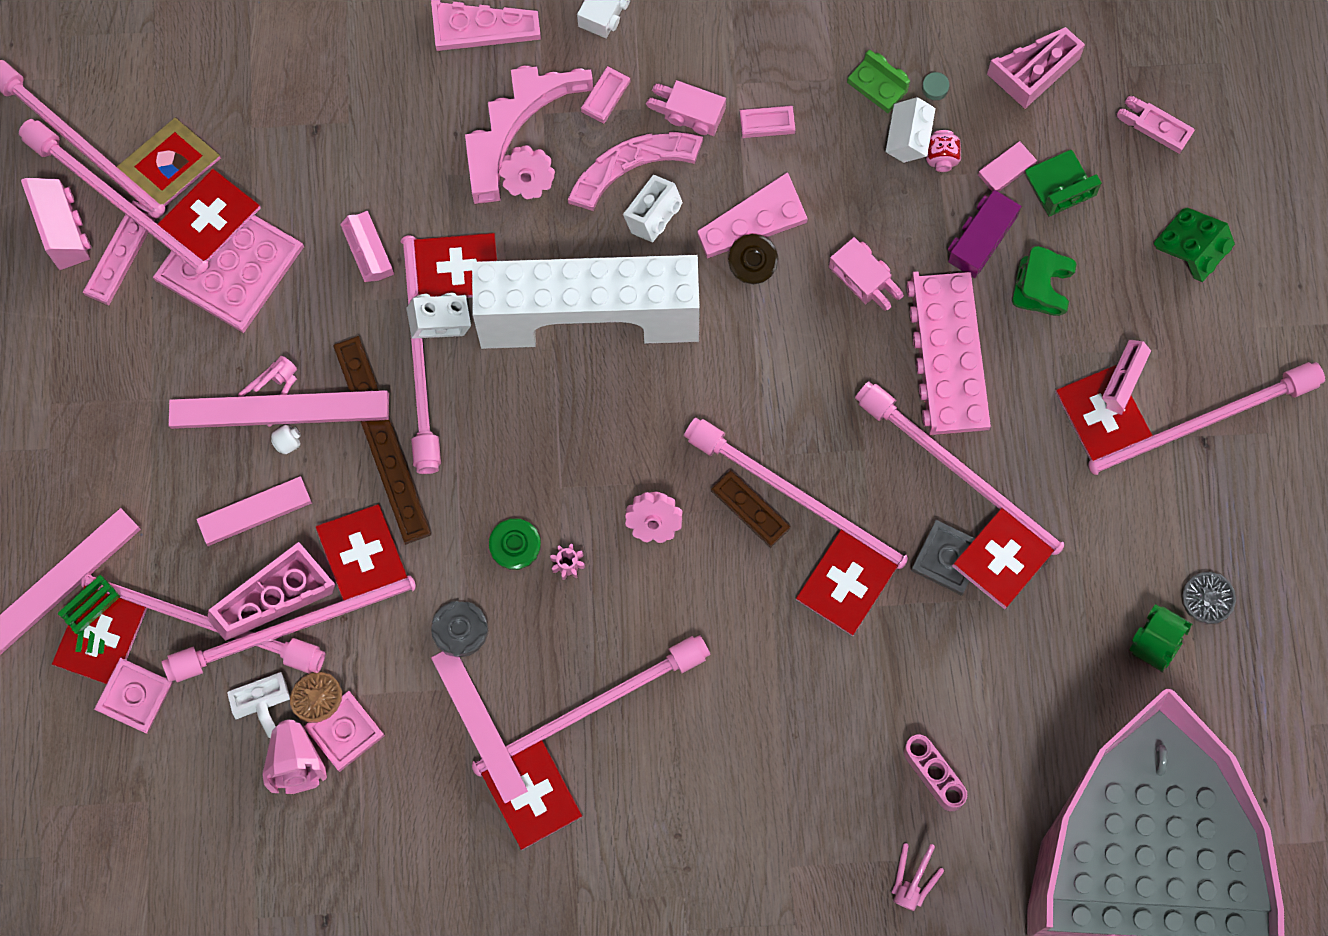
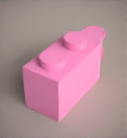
[646,80,726,136]
[829,237,904,311]

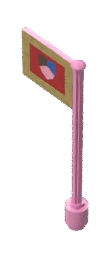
[0,60,221,218]

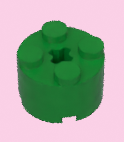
[1129,604,1193,673]

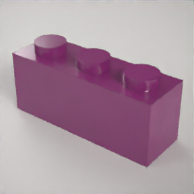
[948,190,1022,279]

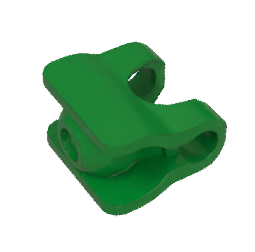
[1012,246,1077,316]

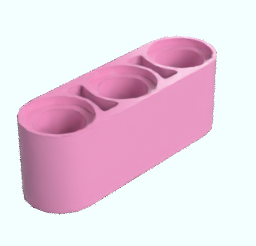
[903,734,967,811]

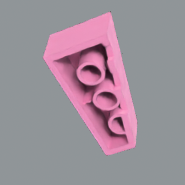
[207,542,335,641]

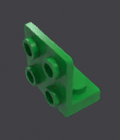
[1025,150,1102,217]

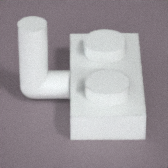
[227,672,290,738]

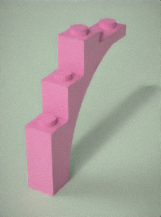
[465,66,593,204]

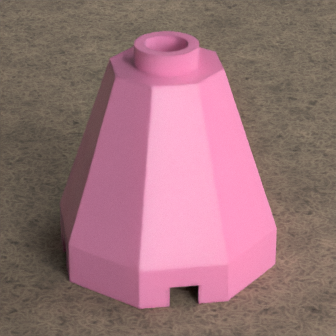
[263,720,327,794]

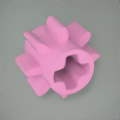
[550,544,585,580]

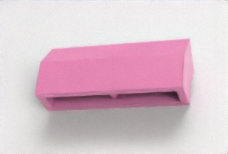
[340,211,394,282]
[1102,340,1151,415]

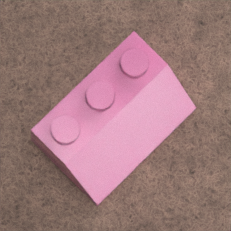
[21,178,91,270]

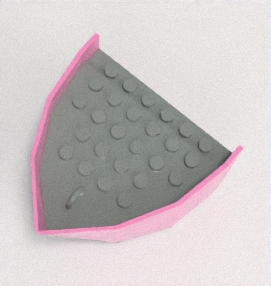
[1027,689,1284,936]

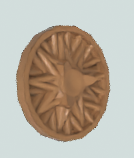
[290,672,342,723]

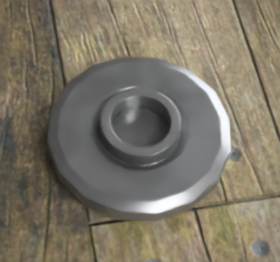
[1182,572,1236,624]

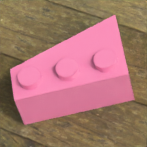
[987,27,1085,109]

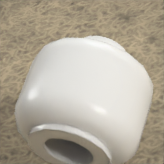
[271,424,301,454]

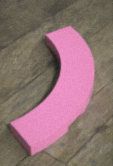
[568,132,703,211]

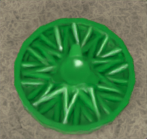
[489,519,541,570]

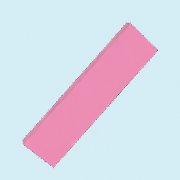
[83,200,156,306]
[197,476,312,546]

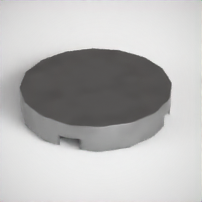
[431,601,488,658]

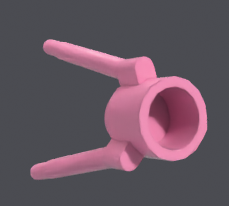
[238,356,297,427]
[891,843,944,911]

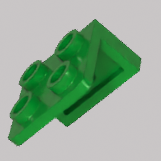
[1154,208,1235,282]

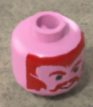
[926,130,961,172]

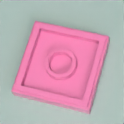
[94,658,173,734]
[304,691,385,772]

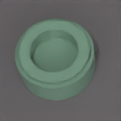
[922,72,949,100]

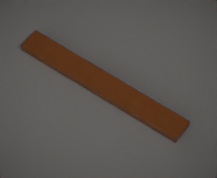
[333,336,431,545]

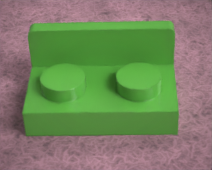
[847,50,910,113]

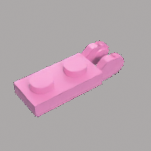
[1117,96,1195,154]

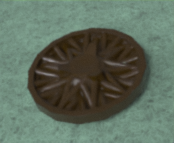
[728,234,778,285]

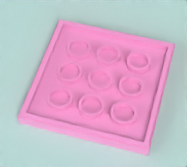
[153,215,304,333]

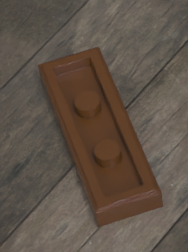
[711,470,790,548]

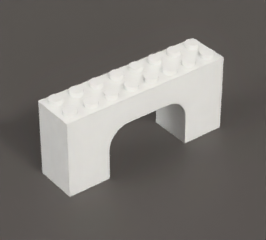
[472,255,699,349]

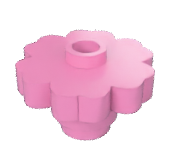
[499,146,555,199]
[625,492,682,543]

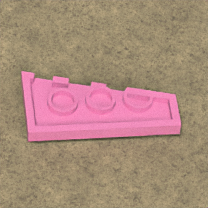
[431,0,541,51]
[697,172,808,258]

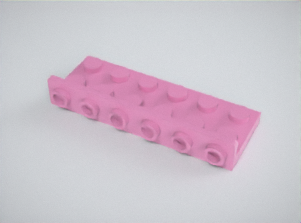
[907,271,991,435]

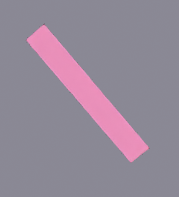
[431,652,528,803]

